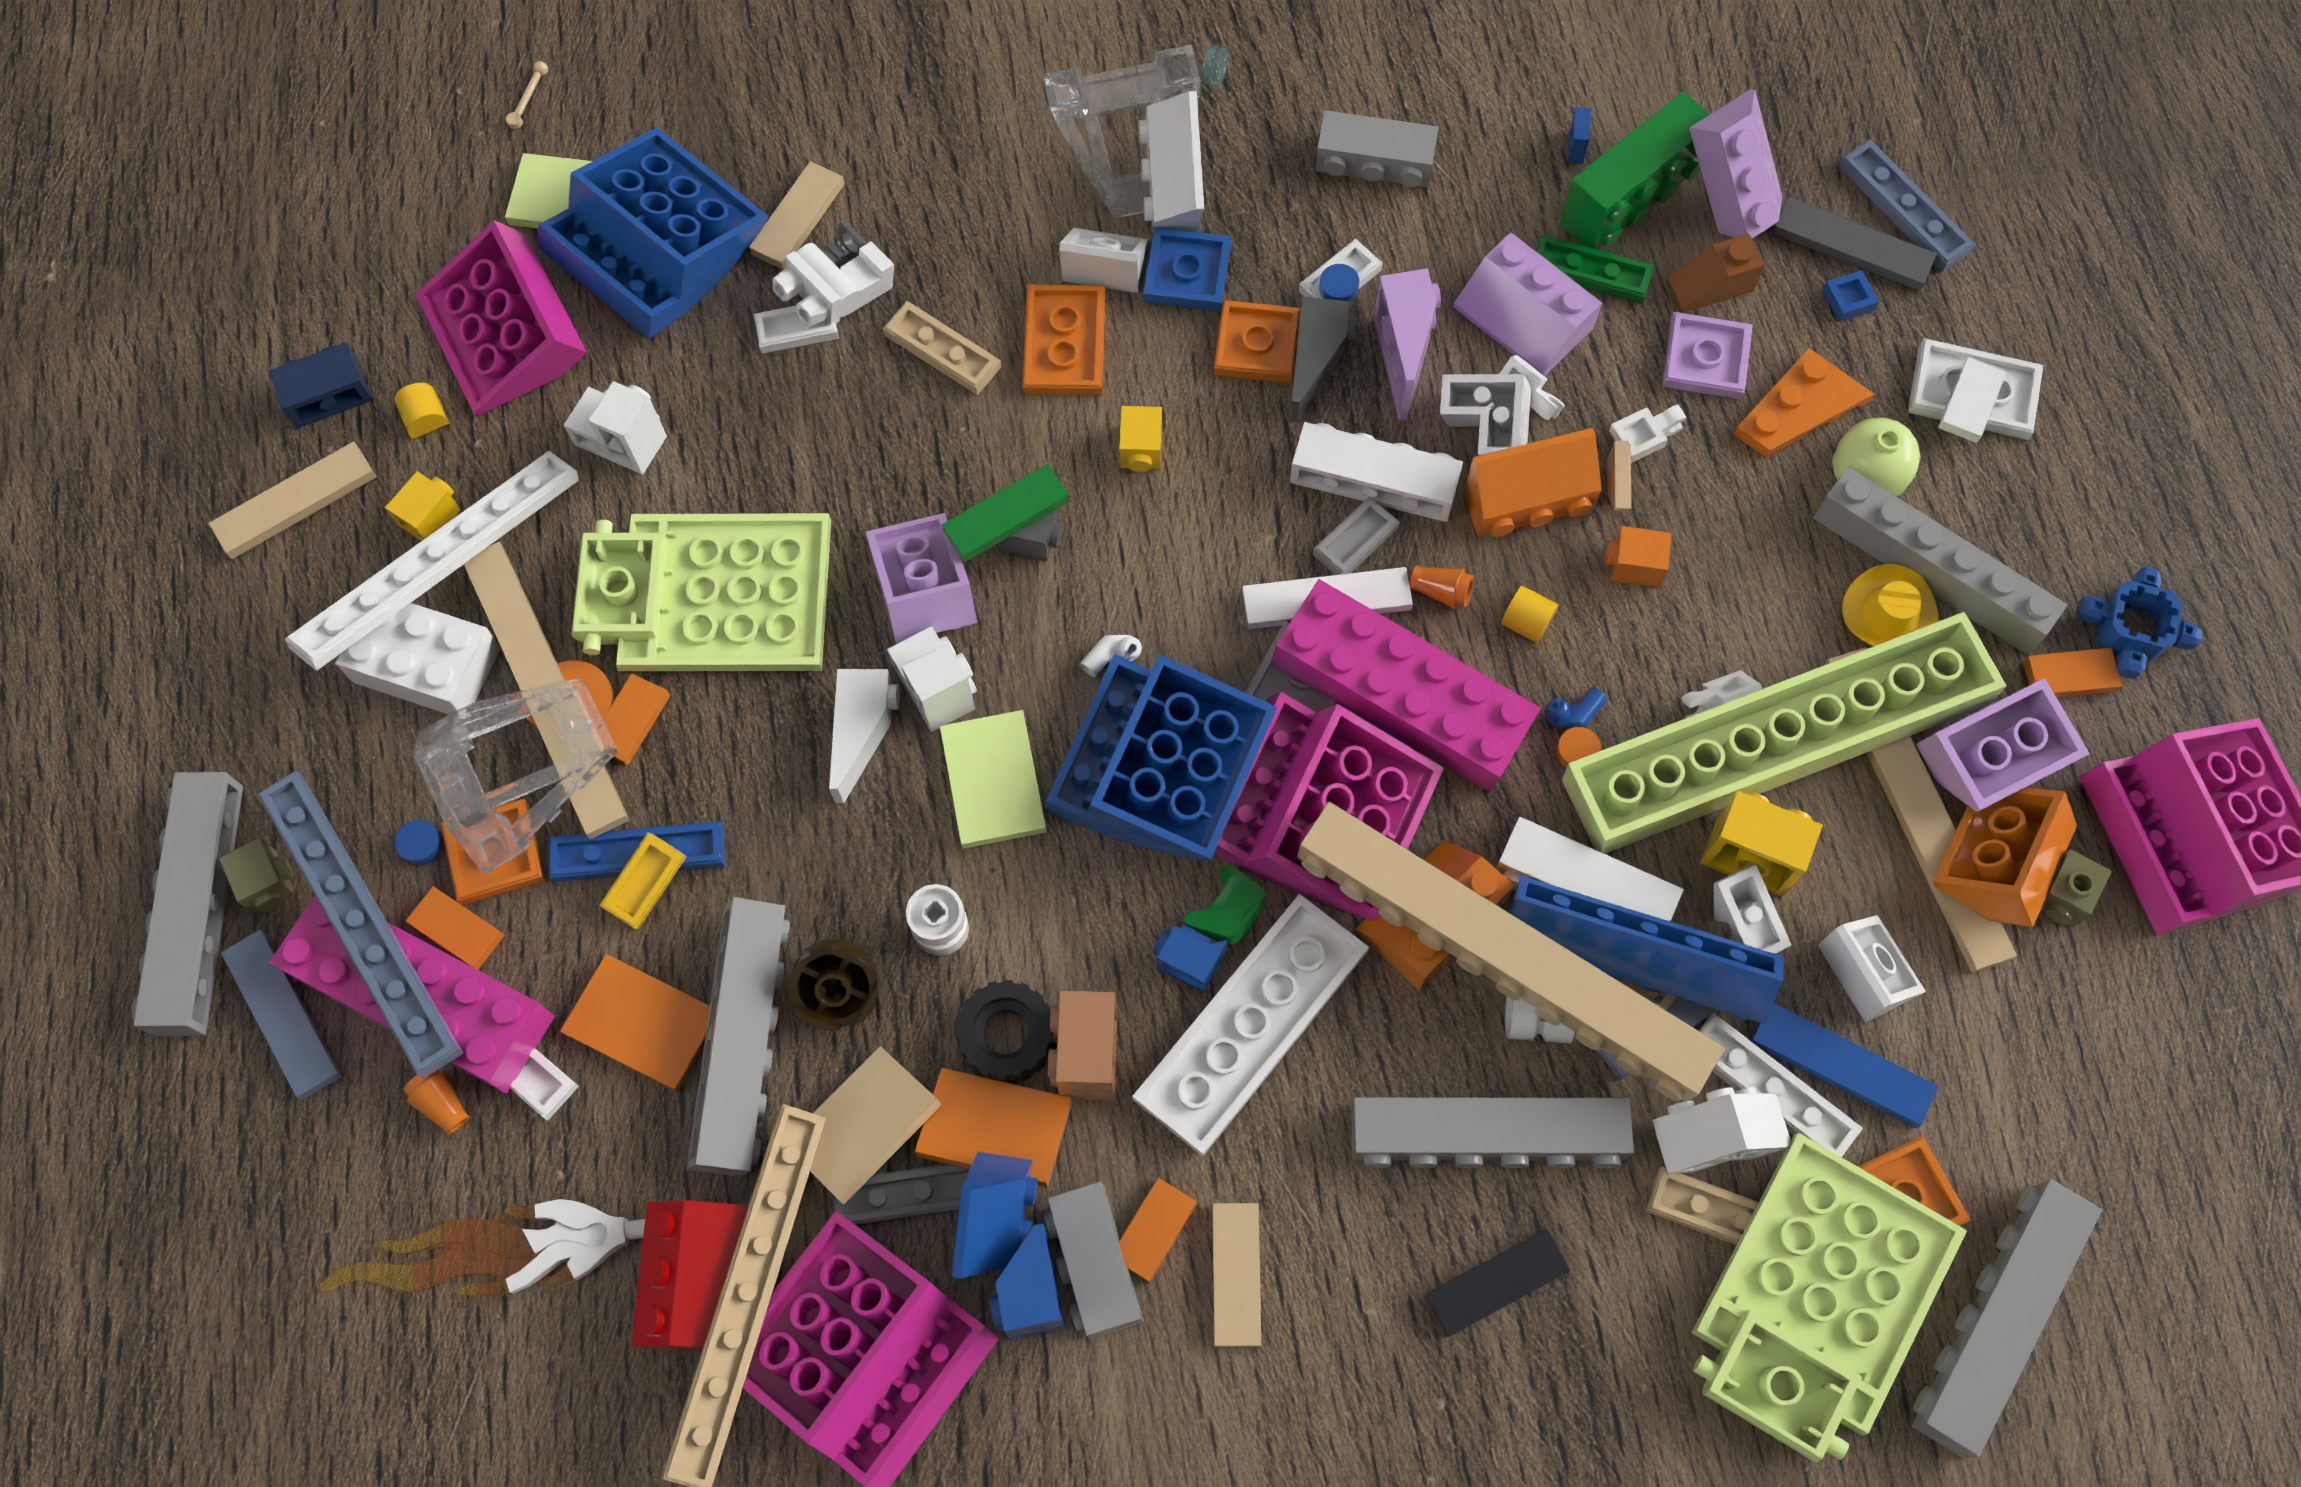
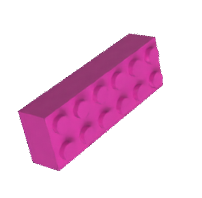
[1270,579,1541,793]
[269,895,555,1094]

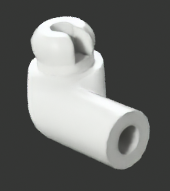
[1079,635,1142,677]

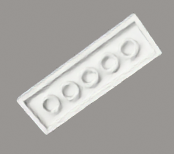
[1132,894,1369,1157]

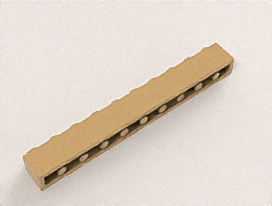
[1297,802,1725,1102]

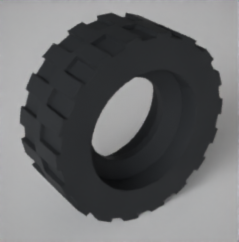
[955,980,1055,1084]

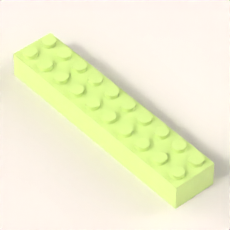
[1562,612,2006,854]

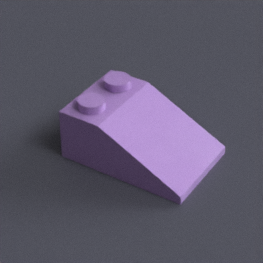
[1373,268,1441,421]
[866,513,977,643]

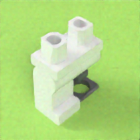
[773,219,894,327]

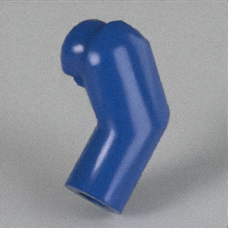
[1546,687,1608,728]

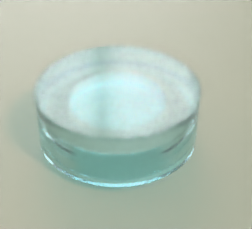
[1203,45,1228,86]

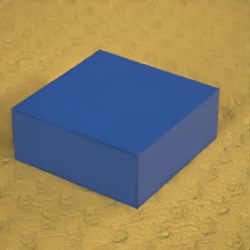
[1567,107,1591,164]
[1822,270,1879,322]

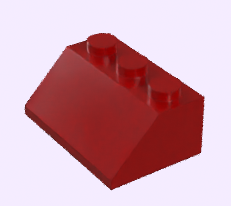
[631,1200,749,1352]

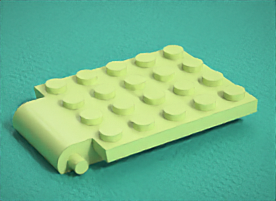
[571,513,831,671]
[1691,1133,1967,1463]

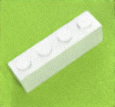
[1290,422,1463,522]
[1496,817,1684,921]

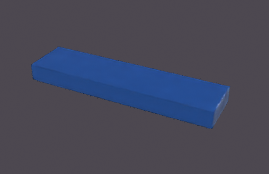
[549,821,725,882]
[1750,1003,1938,1129]

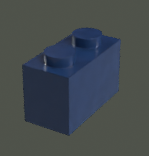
[269,342,373,429]

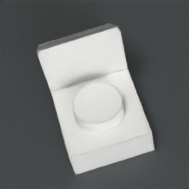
[1714,864,1791,954]

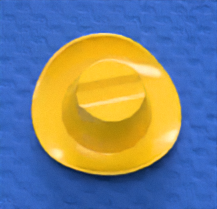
[1842,564,1939,647]

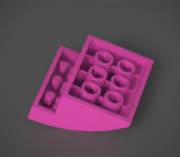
[1214,691,1444,921]
[2079,718,2301,935]
[743,1211,999,1487]

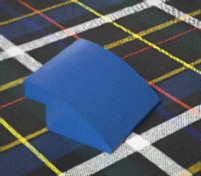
[537,127,768,339]
[1043,654,1277,862]

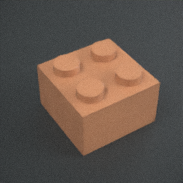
[1048,991,1117,1101]

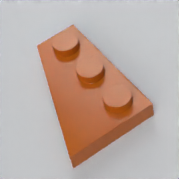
[1734,348,1874,458]

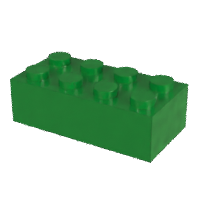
[1559,92,1710,250]

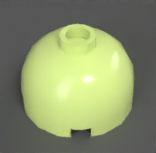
[1832,418,1921,497]

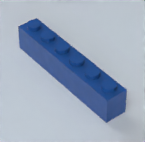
[1508,875,1783,1024]

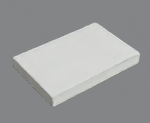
[1907,338,2043,440]

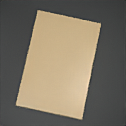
[810,1046,942,1205]

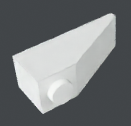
[829,669,900,803]

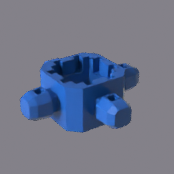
[2076,567,2203,679]

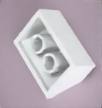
[1138,91,1204,233]

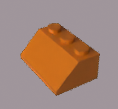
[1463,428,1602,538]
[1932,787,2077,927]
[1355,840,1515,991]

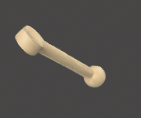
[506,61,548,129]

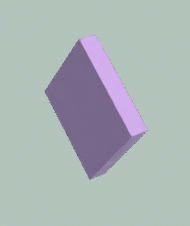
[1662,312,1753,400]

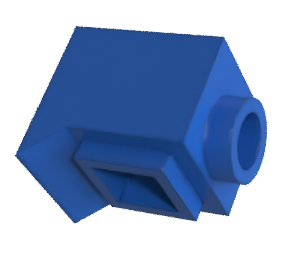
[1153,925,1228,993]

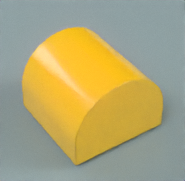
[394,383,450,440]
[1501,585,1559,643]

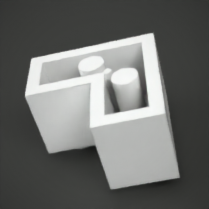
[1440,374,1531,456]
[564,381,667,475]
[887,626,977,732]
[1652,1087,1791,1174]

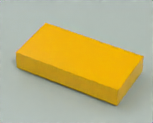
[599,832,687,929]

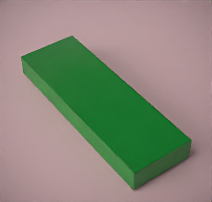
[1536,235,1654,304]
[941,464,1070,563]

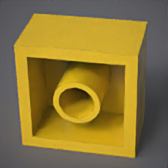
[1700,790,1823,897]

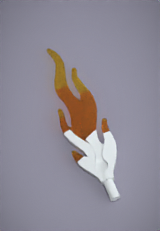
[319,1199,645,1297]

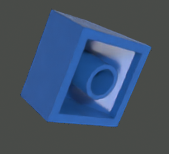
[952,1152,1038,1279]
[989,1224,1065,1340]

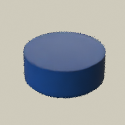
[1319,264,1360,302]
[395,820,443,865]

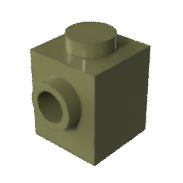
[219,838,295,914]
[2041,849,2112,927]

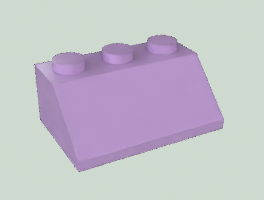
[1689,89,1782,238]
[1453,233,1602,376]
[1915,678,2090,812]

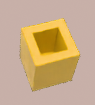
[1119,406,1162,472]
[385,471,461,541]

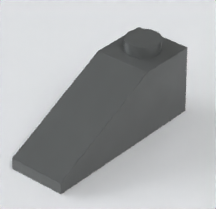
[1290,297,1356,422]

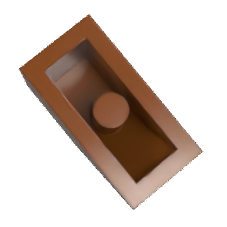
[1666,233,1765,313]

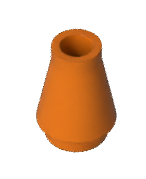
[1410,565,1474,609]
[403,1071,470,1135]

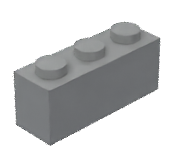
[1315,110,1439,188]
[1044,1181,1144,1339]

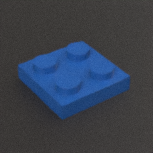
[1143,227,1232,311]

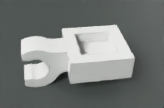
[1499,355,1565,421]
[1609,405,1687,463]
[1681,670,1762,718]

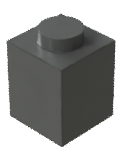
[999,510,1063,561]

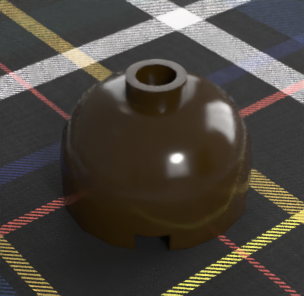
[787,938,879,1032]

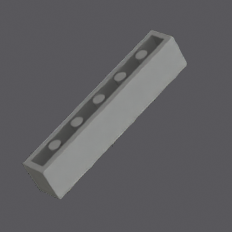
[1813,467,2068,655]
[132,772,243,1036]
[686,897,790,1177]
[1351,1097,1634,1168]
[1911,1179,2103,1459]

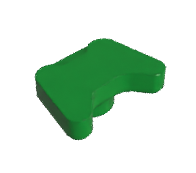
[1184,865,1266,944]

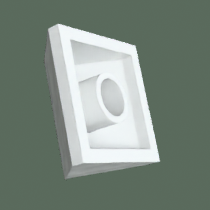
[1059,228,1149,293]
[1818,915,1926,1023]

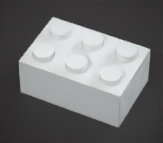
[335,603,501,720]

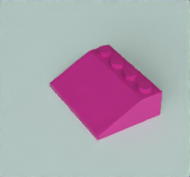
[415,220,587,416]

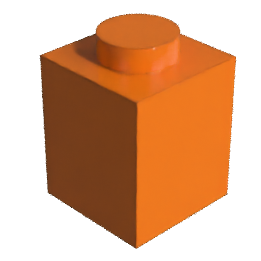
[1605,526,1672,588]

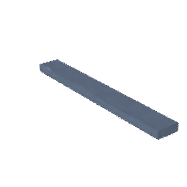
[257,770,463,1079]

